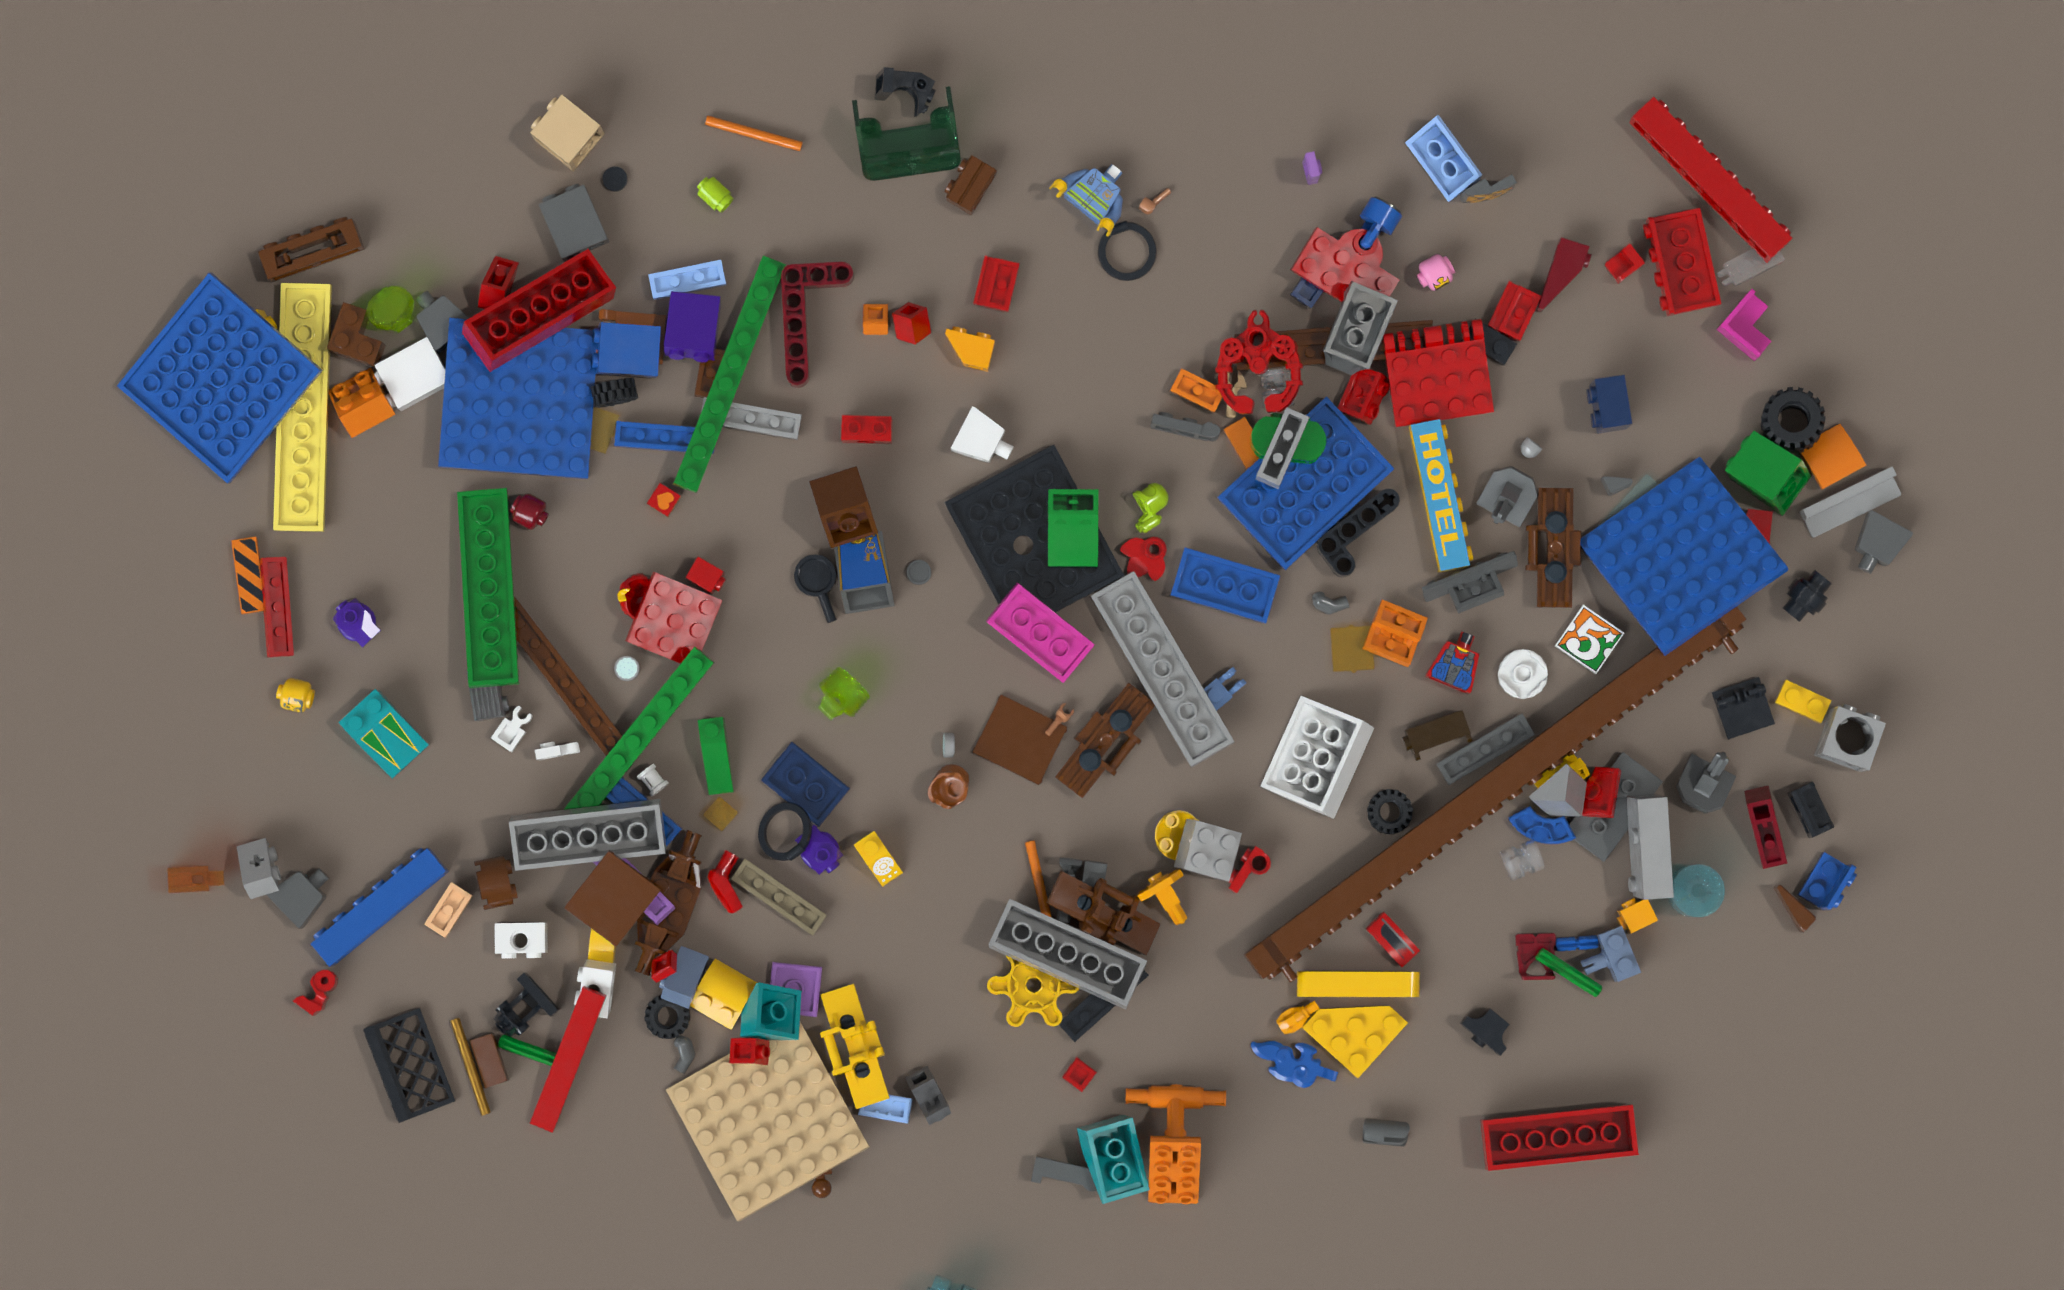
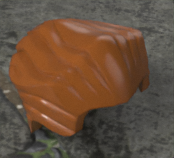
[927,764,969,809]

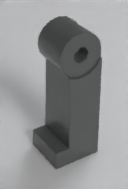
[1031,1156,1097,1191]

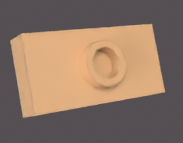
[424,882,473,938]

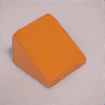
[863,304,888,335]

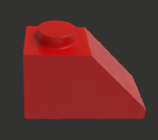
[478,256,519,309]

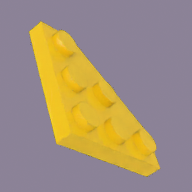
[1302,1006,1408,1078]

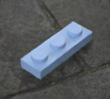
[648,260,726,300]

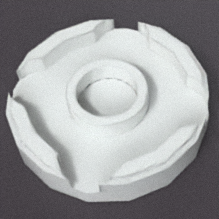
[1498,649,1548,699]

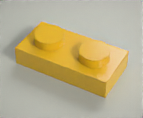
[1775,680,1832,723]

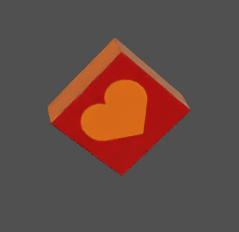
[647,483,681,517]

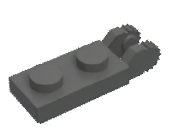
[1150,412,1221,442]

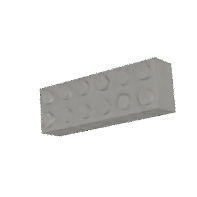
[509,799,667,871]
[989,899,1147,1010]

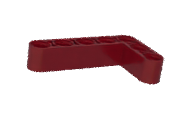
[781,262,854,388]

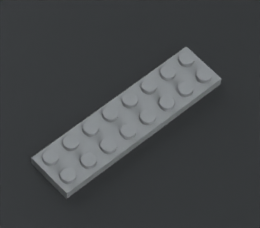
[1091,571,1235,768]

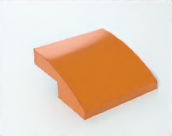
[1799,424,1866,490]
[1362,599,1428,667]

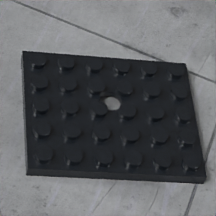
[944,445,1124,613]

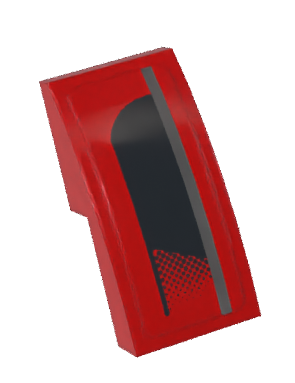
[1365,911,1420,967]

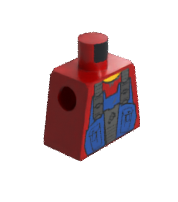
[1425,631,1479,694]

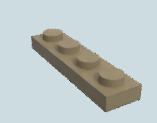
[731,859,827,936]

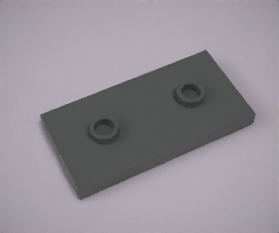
[1569,752,1663,862]

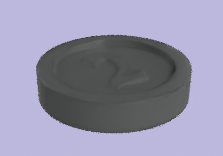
[906,560,931,585]

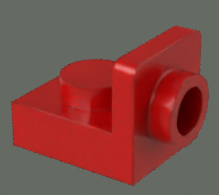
[729,1038,770,1065]

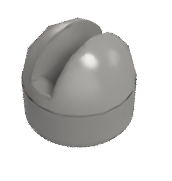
[1521,437,1542,458]

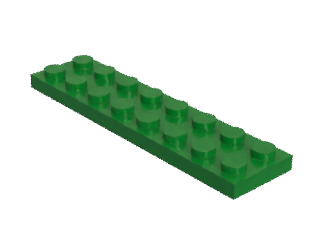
[457,488,519,688]

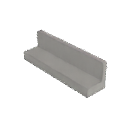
[1799,466,1901,538]

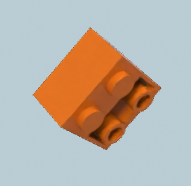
[329,368,396,438]

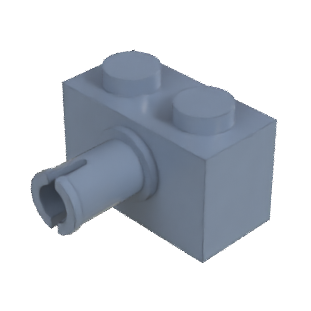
[1581,926,1641,982]

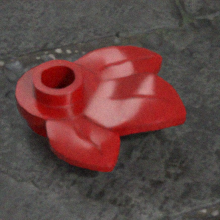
[1120,537,1167,581]

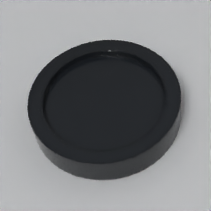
[603,167,628,192]

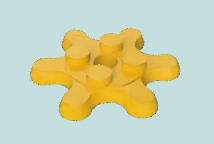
[987,956,1079,1027]

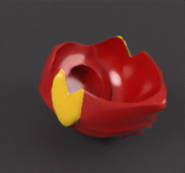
[617,573,650,619]

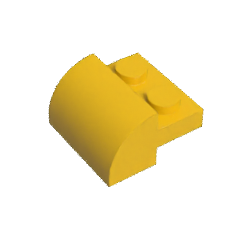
[690,958,757,1030]

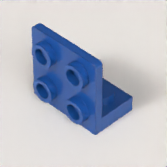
[1797,852,1857,910]

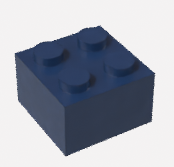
[1586,375,1632,434]

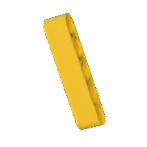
[1297,971,1420,997]

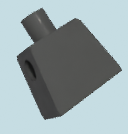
[416,291,469,354]
[1855,510,1913,574]
[266,868,329,929]

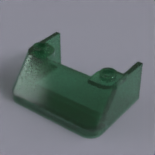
[852,86,961,181]

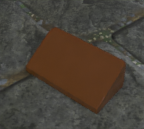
[470,1033,509,1088]

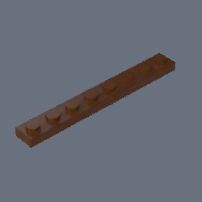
[514,597,622,756]

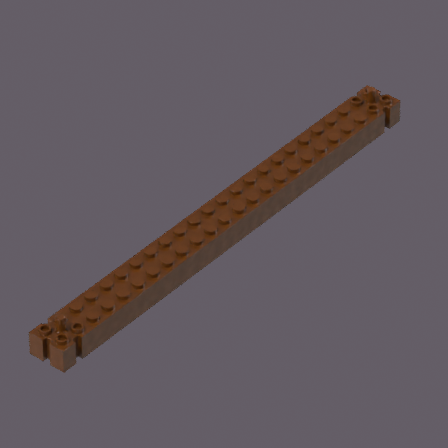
[1244,607,1747,983]

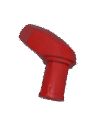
[707,850,743,913]

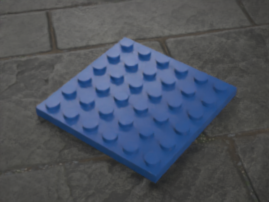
[117,273,323,484]
[438,318,598,479]
[1580,457,1788,656]

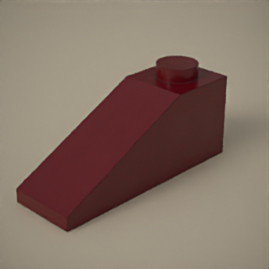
[1536,237,1592,312]
[1744,785,1788,869]

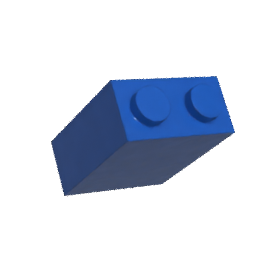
[592,322,661,378]

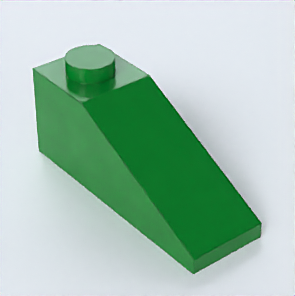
[698,717,734,795]

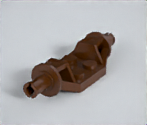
[635,830,702,976]

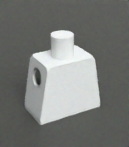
[951,406,1014,463]

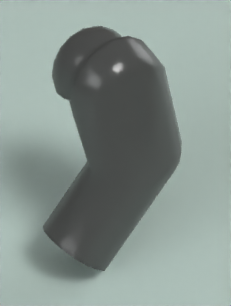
[674,1035,695,1074]

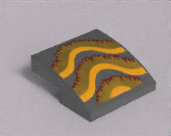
[1460,174,1517,203]

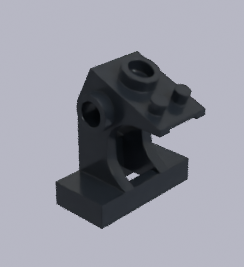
[875,67,936,117]
[494,973,560,1037]

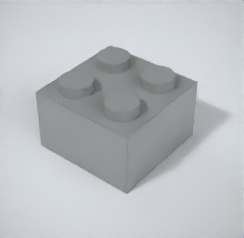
[1174,819,1242,881]

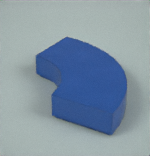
[1508,806,1576,844]

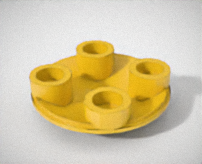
[1155,810,1199,860]

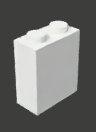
[374,337,445,411]

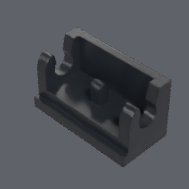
[1787,781,1834,838]

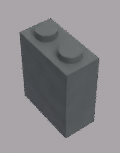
[538,184,609,262]

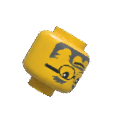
[276,678,315,713]

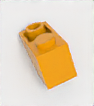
[945,326,995,372]

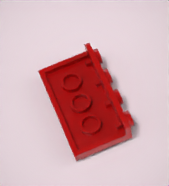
[1643,208,1722,317]

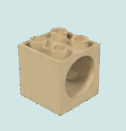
[530,95,605,172]

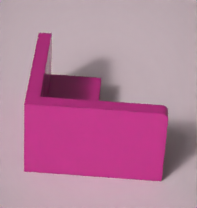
[1716,289,1772,361]

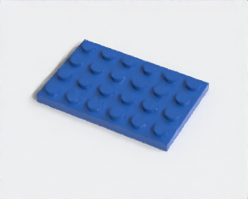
[1217,396,1394,570]

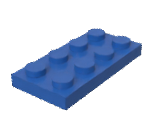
[1170,547,1280,624]

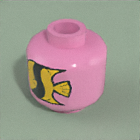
[1416,254,1455,291]

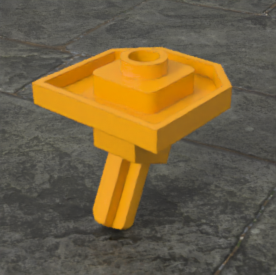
[1136,868,1187,925]

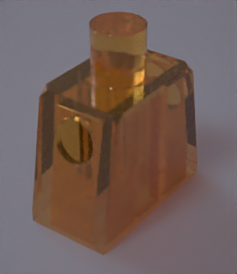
[167,866,224,894]

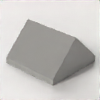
[1529,764,1587,816]

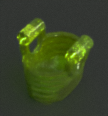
[366,286,414,333]
[818,667,870,721]

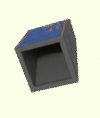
[834,531,895,614]

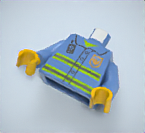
[1049,164,1123,236]

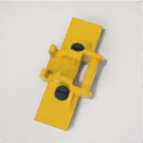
[820,984,890,1109]

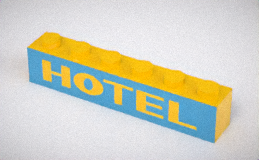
[1409,419,1473,573]

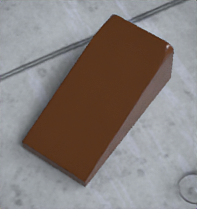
[1773,885,1816,933]

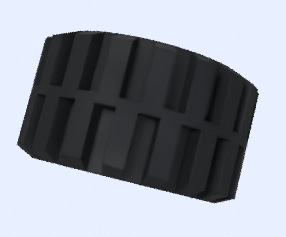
[1761,387,1826,454]

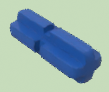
[1555,935,1599,952]

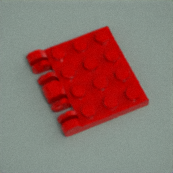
[1383,319,1494,427]

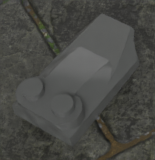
[1323,281,1398,375]

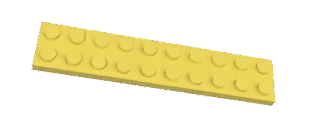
[273,283,332,532]

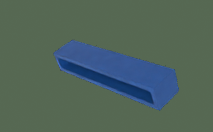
[311,848,449,967]

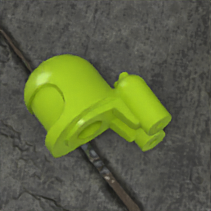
[1132,483,1169,533]

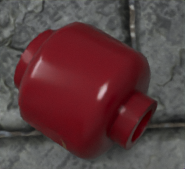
[510,493,549,530]

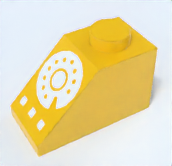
[854,831,903,887]

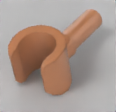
[1139,188,1171,215]
[1045,703,1074,736]

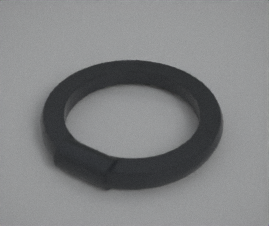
[1098,221,1157,281]
[758,802,812,861]

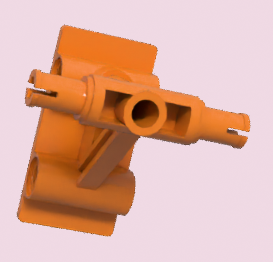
[1125,1084,1226,1205]

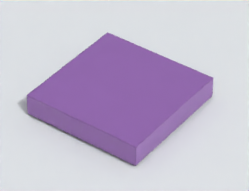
[770,962,823,1017]

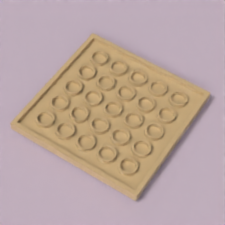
[666,1021,870,1222]

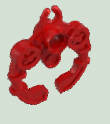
[1215,310,1303,414]

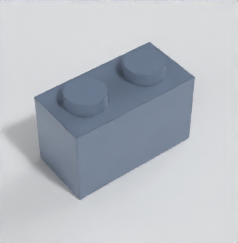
[659,946,709,1009]

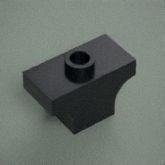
[1460,1008,1510,1056]

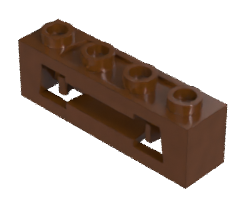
[258,217,365,283]

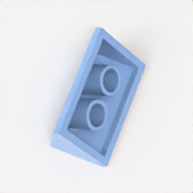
[1405,115,1482,202]

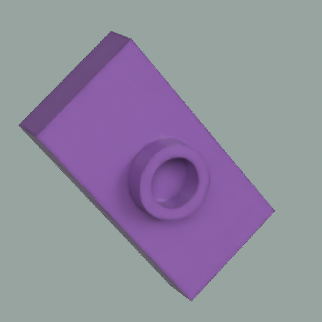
[1302,151,1322,185]

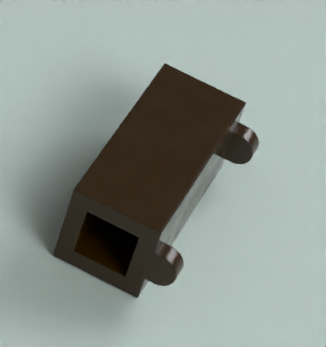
[1402,710,1473,761]

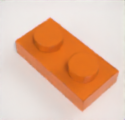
[1170,368,1222,413]

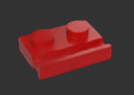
[973,255,1020,313]
[1488,281,1541,342]

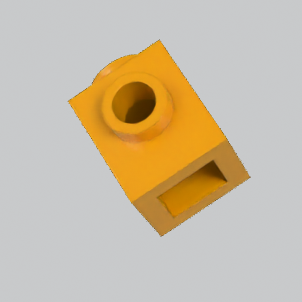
[1616,898,1658,934]

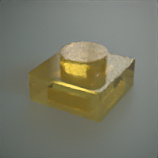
[704,796,738,832]

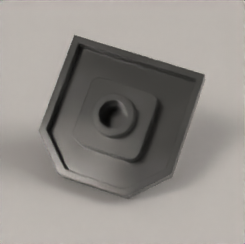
[1476,466,1538,527]
[1676,752,1736,814]

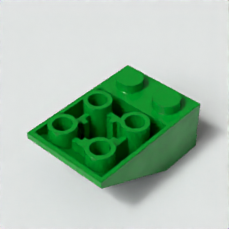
[1048,489,1099,567]

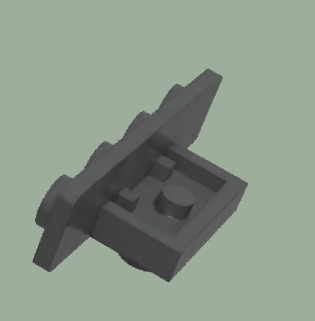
[1422,551,1518,614]

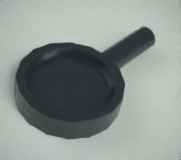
[794,554,837,623]

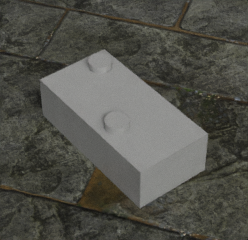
[1626,794,1674,900]

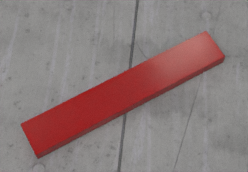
[530,986,607,1133]

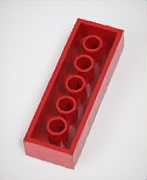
[462,249,616,372]
[1480,1104,1639,1171]

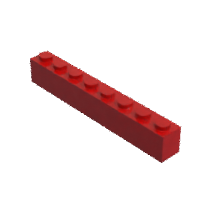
[1629,97,1792,263]

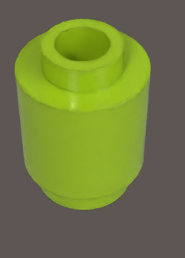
[697,176,734,213]

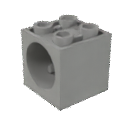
[1814,704,1886,772]

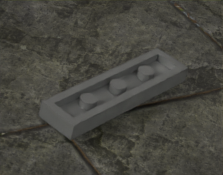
[1436,713,1535,785]

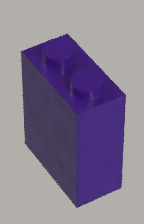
[664,291,721,362]

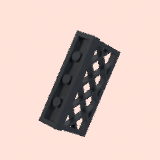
[363,1008,455,1124]

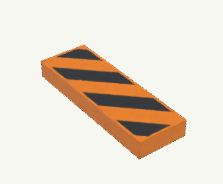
[231,537,264,614]

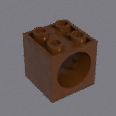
[809,466,878,548]

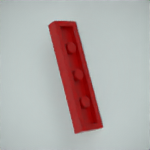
[260,557,294,658]

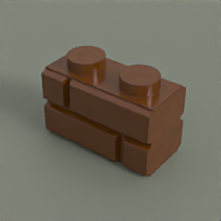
[944,155,997,215]

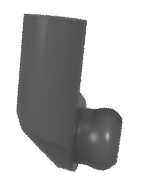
[1312,591,1349,614]

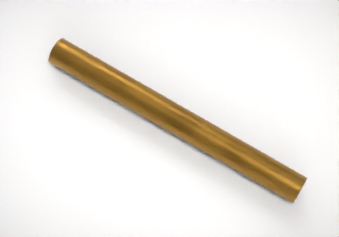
[450,1018,491,1116]

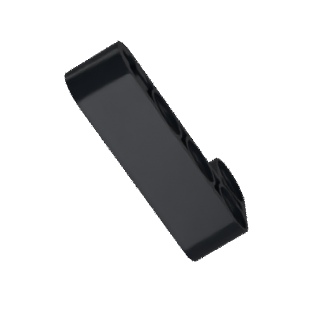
[1317,489,1400,578]

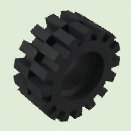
[590,378,638,408]
[1367,789,1413,834]
[644,995,691,1039]

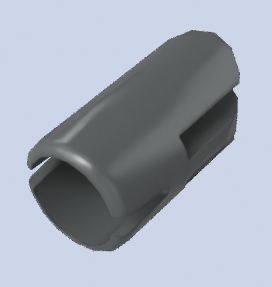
[1363,1119,1410,1147]

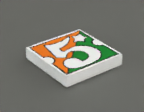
[1555,605,1624,674]

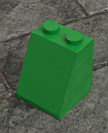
[1725,431,1811,516]

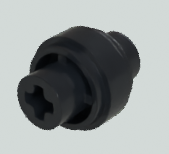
[1783,570,1832,622]

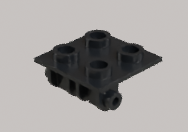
[1712,677,1775,740]

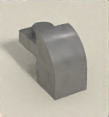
[905,1066,951,1125]

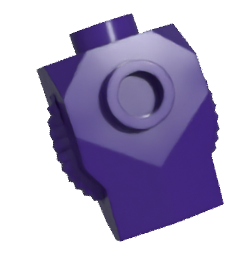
[333,598,381,648]
[795,824,844,875]

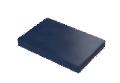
[761,742,850,827]

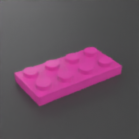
[986,582,1095,683]

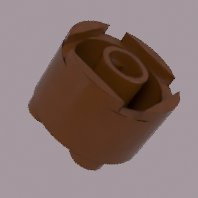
[474,855,518,910]

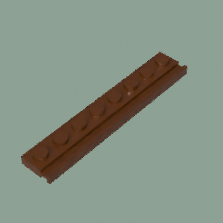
[1234,320,1433,371]

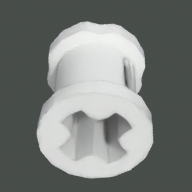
[637,763,669,797]

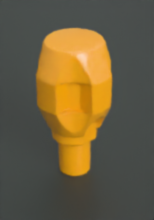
[1276,1000,1320,1034]

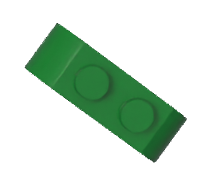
[1250,413,1326,464]

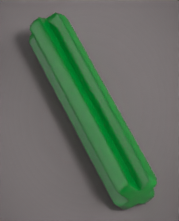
[1536,948,1602,997]
[498,1035,557,1066]

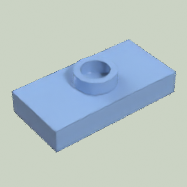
[858,1095,913,1124]

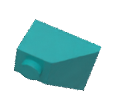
[740,982,802,1040]

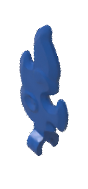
[1251,1041,1338,1088]

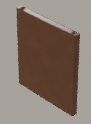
[973,695,1067,785]
[564,850,661,946]

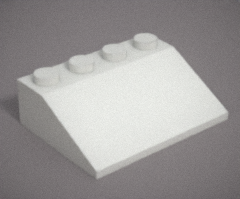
[1260,696,1374,819]

